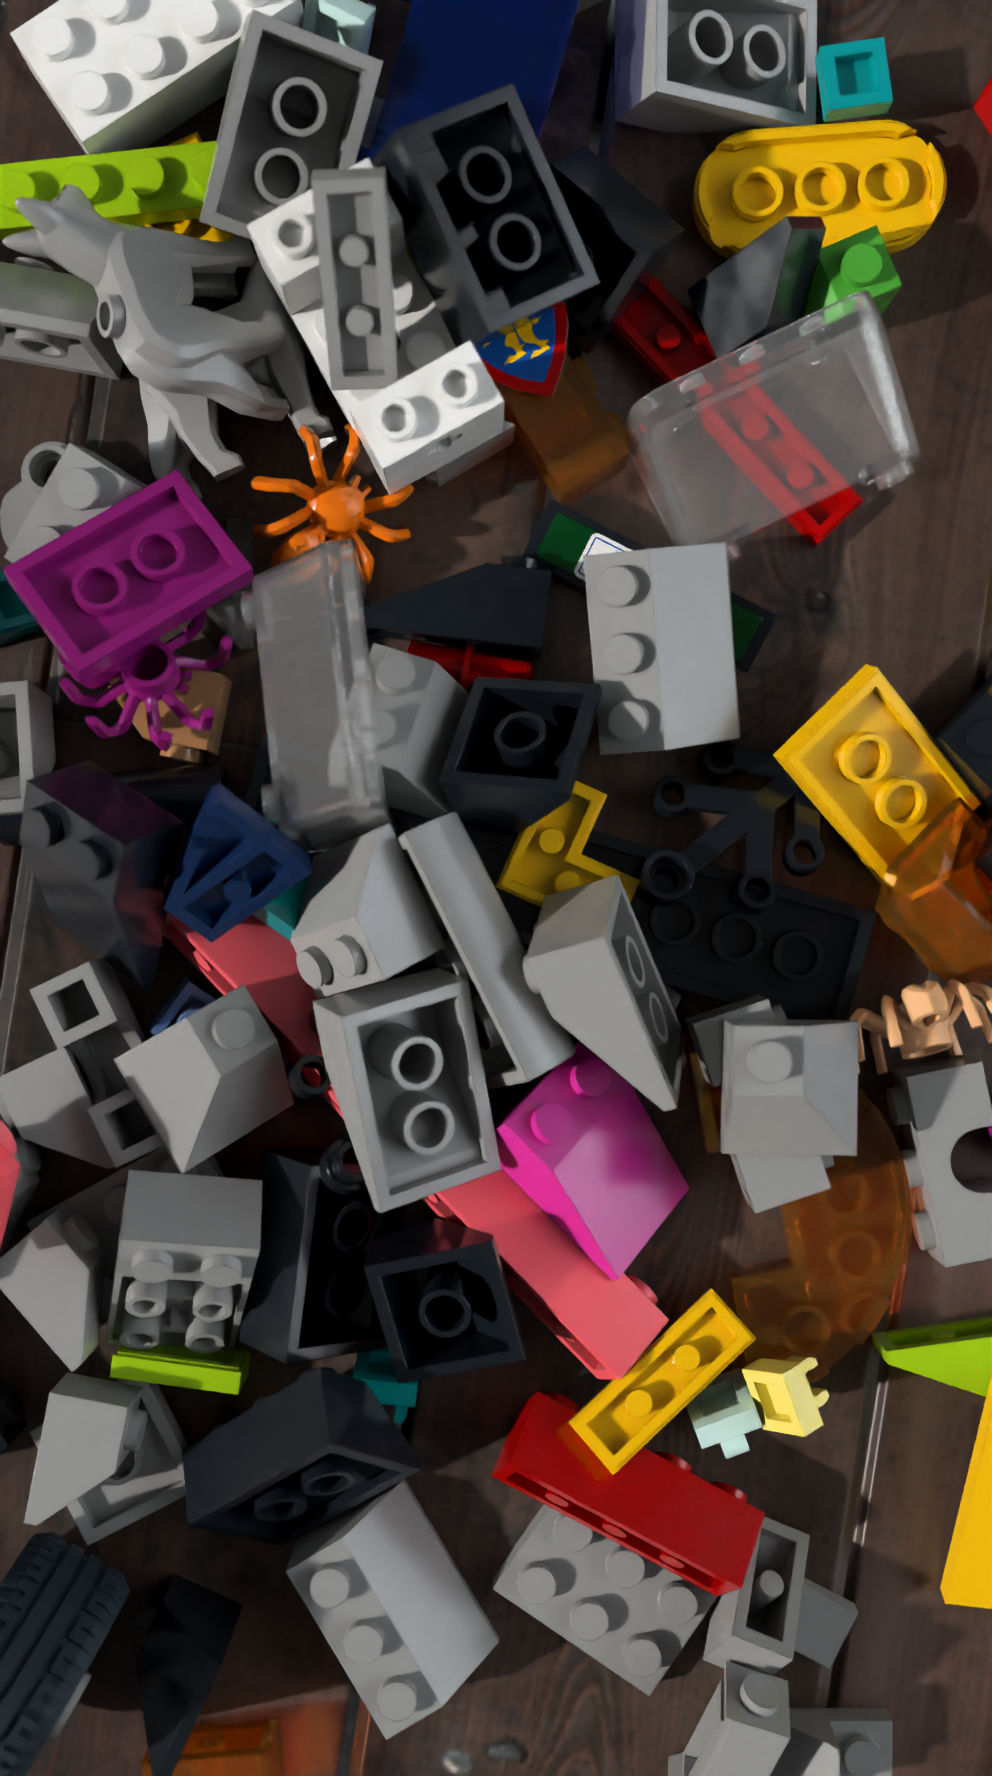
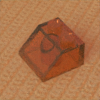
[875,797,992,985]

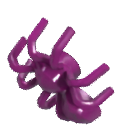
[58,610,233,751]

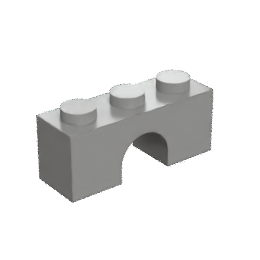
[29,959,163,1168]
[685,994,834,1213]
[886,1055,992,1268]

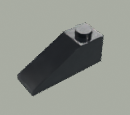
[349,556,552,657]

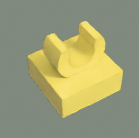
[741,1356,829,1437]

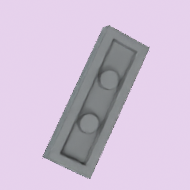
[311,167,399,390]

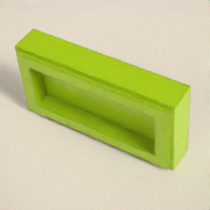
[110,1344,251,1395]

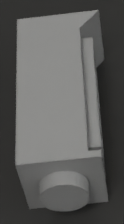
[668,1661,791,1776]

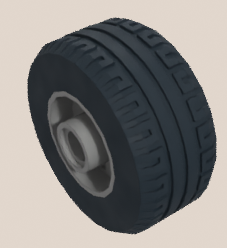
[0,1532,130,1776]

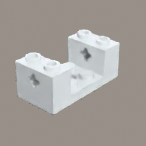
[247,157,504,495]

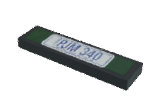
[522,499,778,673]

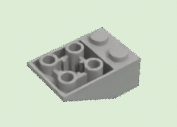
[105,1170,263,1353]

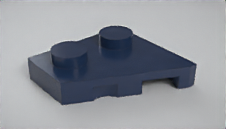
[164,783,312,943]

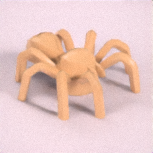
[850,979,992,1075]

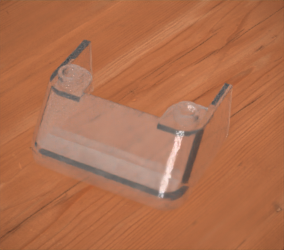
[241,538,398,853]

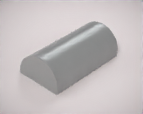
[397,812,577,1090]

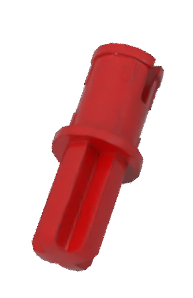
[407,640,534,693]

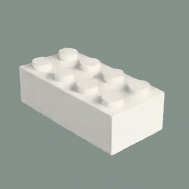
[10,0,304,155]

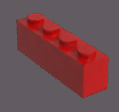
[491,1391,765,1596]

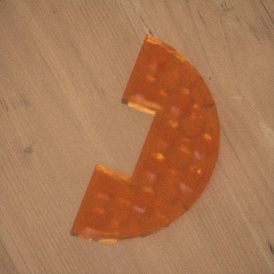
[682,1025,911,1385]

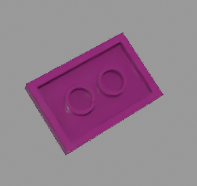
[3,470,254,684]

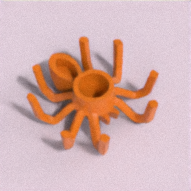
[251,423,414,590]

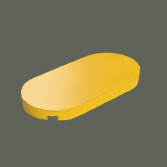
[692,120,947,259]

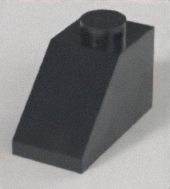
[687,216,826,364]

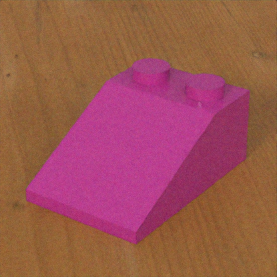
[493,1040,690,1281]

